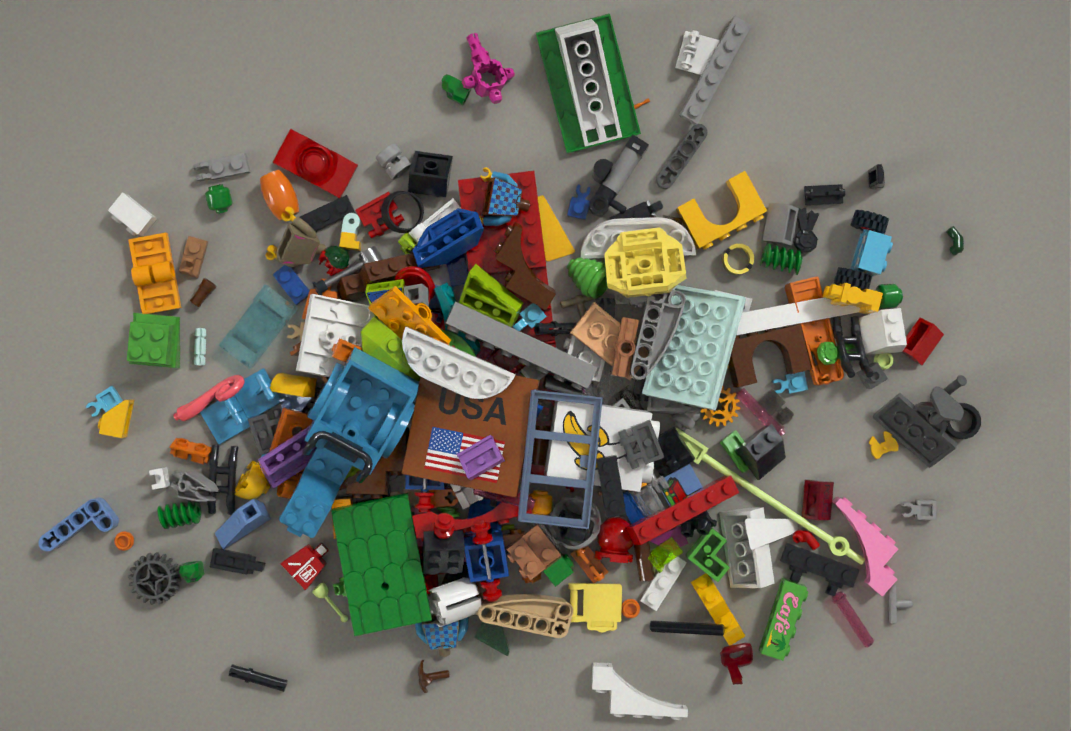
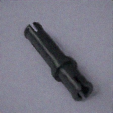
[534,321,577,337]
[228,664,288,692]

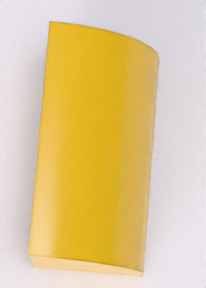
[270,373,317,397]

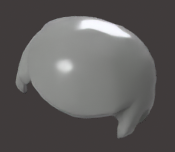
[548,495,601,550]

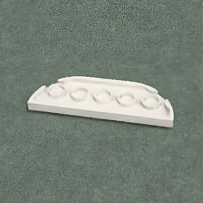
[581,217,696,259]
[402,327,516,399]

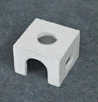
[149,467,170,490]

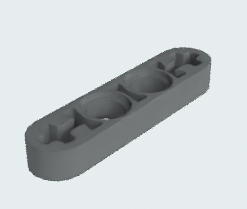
[656,124,707,189]

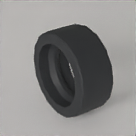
[945,403,981,439]

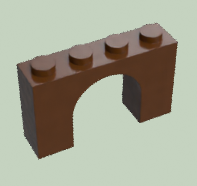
[728,324,811,388]

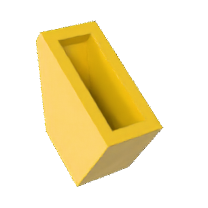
[98,399,134,438]

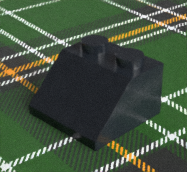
[408,151,453,197]
[735,424,786,480]

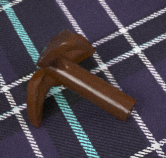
[418,660,450,693]

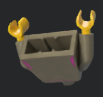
[265,207,326,268]

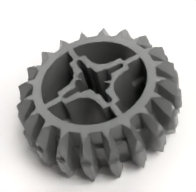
[128,552,181,605]

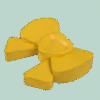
[869,431,898,459]

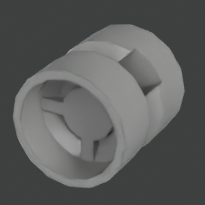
[376,143,411,180]

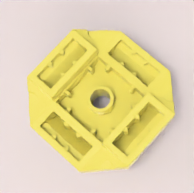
[604,227,687,298]

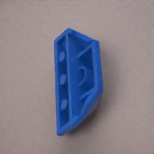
[412,208,484,268]

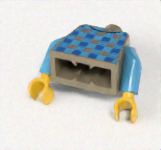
[415,614,469,657]

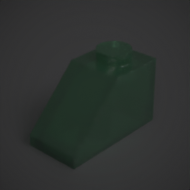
[474,622,510,656]

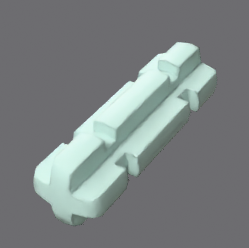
[194,328,206,365]

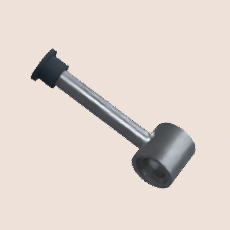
[313,246,383,295]

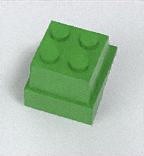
[127,313,180,368]

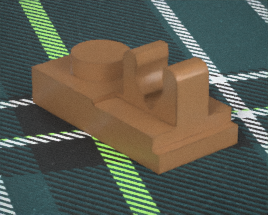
[179,236,208,278]

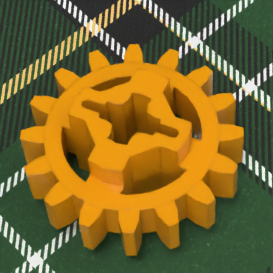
[701,386,740,427]

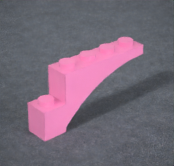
[832,497,898,597]

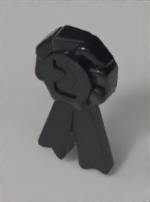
[794,207,819,253]

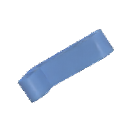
[39,497,119,551]

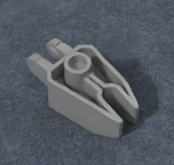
[170,471,219,501]

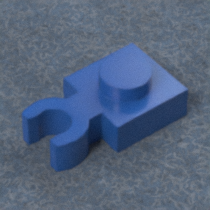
[567,184,591,220]

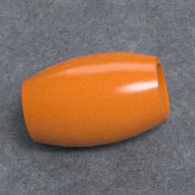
[260,170,299,221]

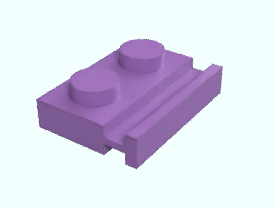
[456,435,505,480]

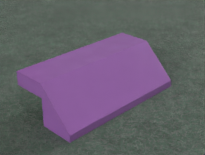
[258,426,317,488]

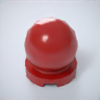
[594,517,633,563]

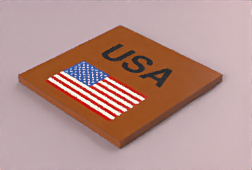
[402,375,540,497]

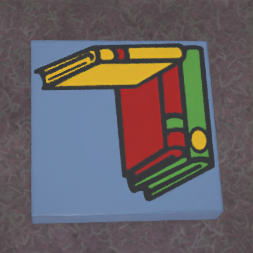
[660,463,703,506]

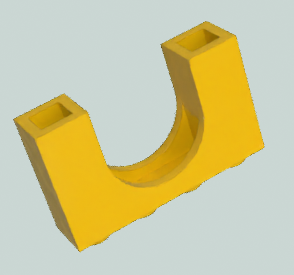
[676,171,767,250]

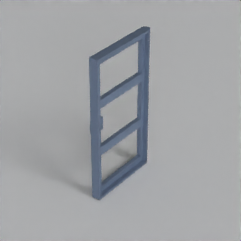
[518,389,603,529]

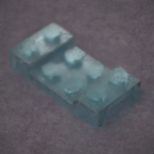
[219,284,298,369]

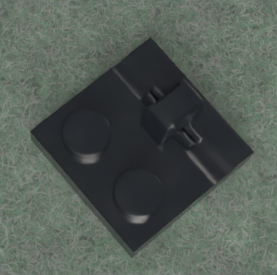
[654,427,695,477]

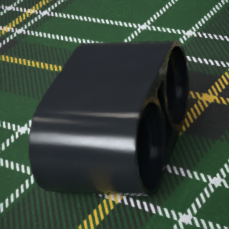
[558,510,586,543]

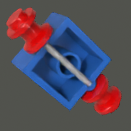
[405,475,447,512]
[464,520,509,602]

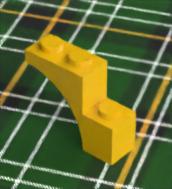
[691,573,746,646]

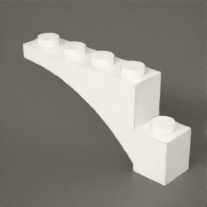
[592,662,688,720]

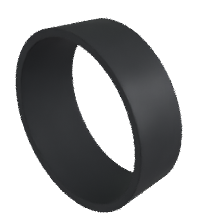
[381,191,424,233]

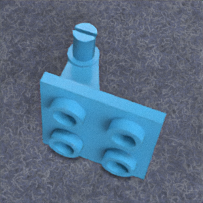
[235,368,281,418]
[200,395,250,445]

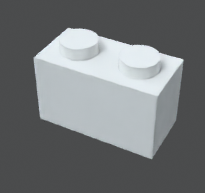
[108,192,157,236]

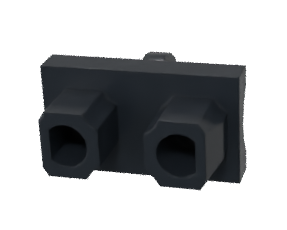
[680,510,717,538]

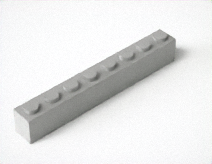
[444,302,597,390]

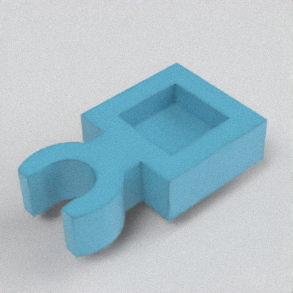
[772,371,808,394]
[86,386,123,417]

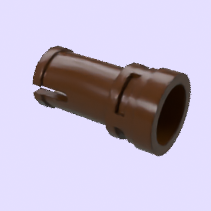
[190,278,217,307]

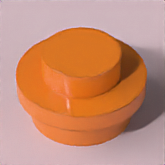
[114,531,134,551]
[622,599,640,618]

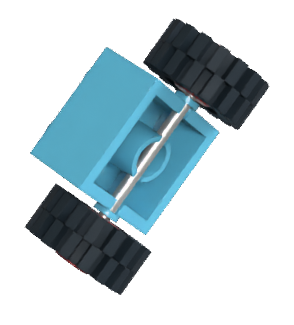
[834,210,893,290]

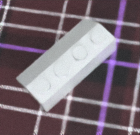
[719,507,774,588]

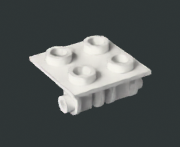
[675,30,720,75]

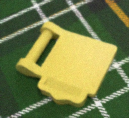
[568,583,622,633]

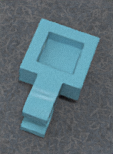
[513,303,547,331]

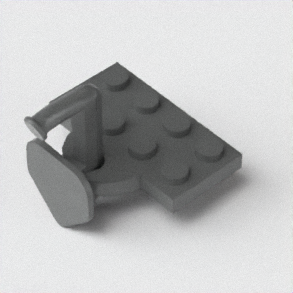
[873,375,967,468]

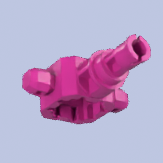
[462,33,515,104]

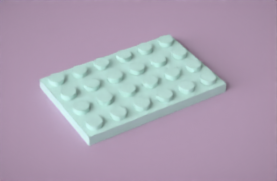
[642,285,746,411]

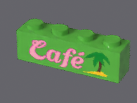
[759,578,808,661]

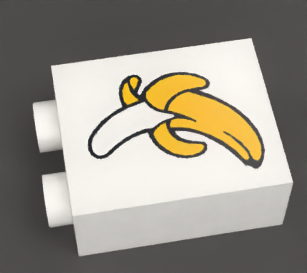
[544,400,660,492]

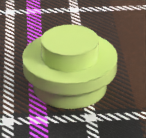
[874,353,893,370]

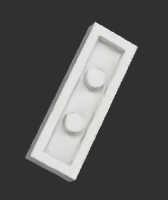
[640,552,687,611]

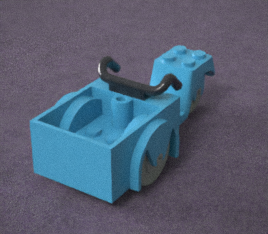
[279,347,419,538]

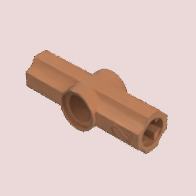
[611,317,639,378]

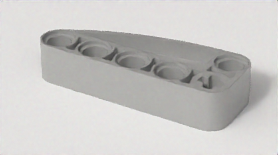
[629,290,686,380]

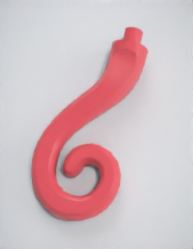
[173,375,245,421]

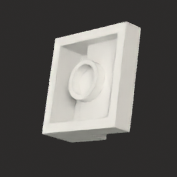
[563,335,605,382]

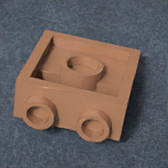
[506,524,561,580]

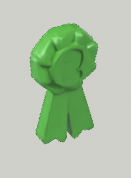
[817,342,856,365]

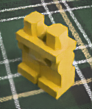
[823,283,883,314]

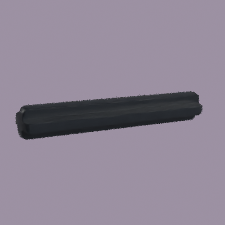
[649,621,725,636]

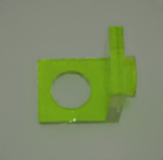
[648,537,683,573]

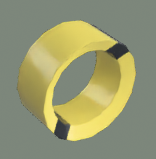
[722,244,754,275]

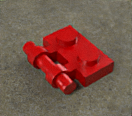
[355,191,405,239]

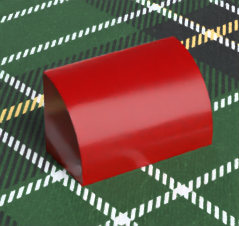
[902,318,944,365]

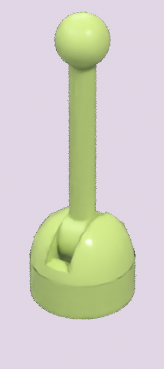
[312,582,348,622]

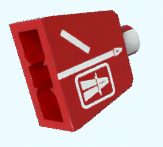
[280,543,329,590]

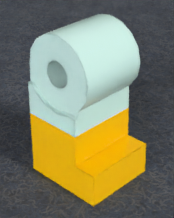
[339,213,362,251]

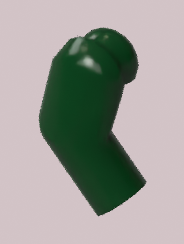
[946,226,964,255]

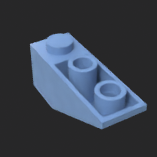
[215,499,271,549]

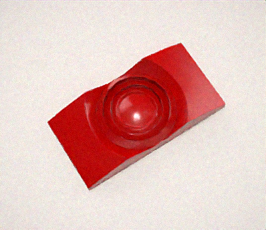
[273,129,358,198]

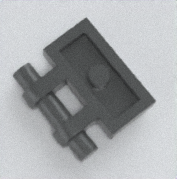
[248,409,281,455]
[618,420,664,469]

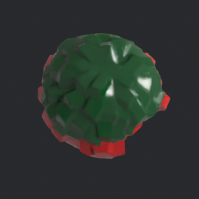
[318,246,349,276]

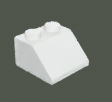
[859,308,907,355]

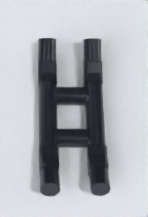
[833,316,874,378]
[207,445,239,515]

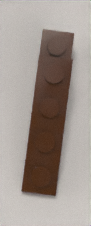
[337,253,441,302]

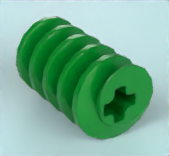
[760,243,803,275]
[157,500,201,529]

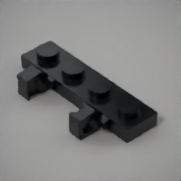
[780,543,860,597]

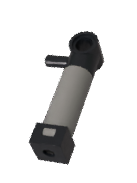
[589,134,649,216]

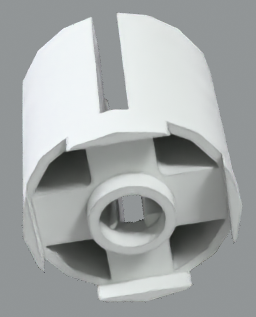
[427,578,482,627]

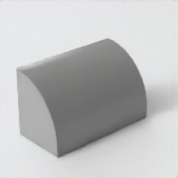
[762,203,799,246]

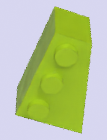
[459,264,523,328]

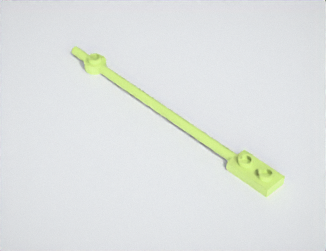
[675,427,865,565]

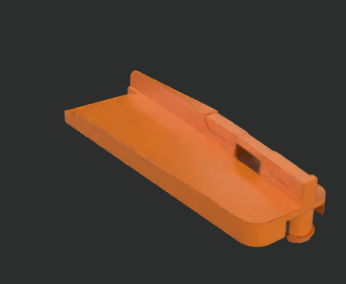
[785,276,844,386]

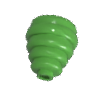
[567,257,608,299]

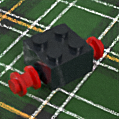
[422,513,465,575]

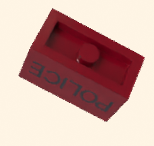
[802,480,834,520]

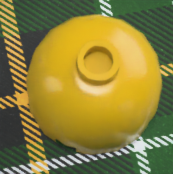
[235,460,270,500]

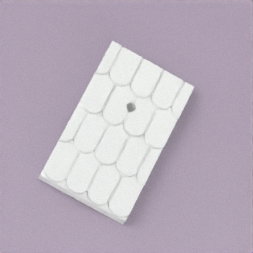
[296,294,386,377]

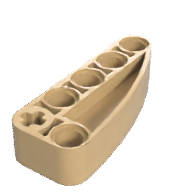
[476,594,573,638]

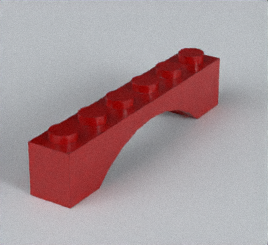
[625,475,739,545]
[412,492,532,542]

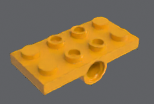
[128,232,182,314]
[368,286,451,345]

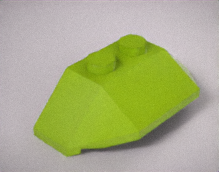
[360,316,421,381]

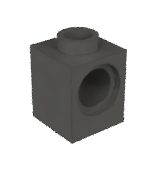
[856,362,888,389]

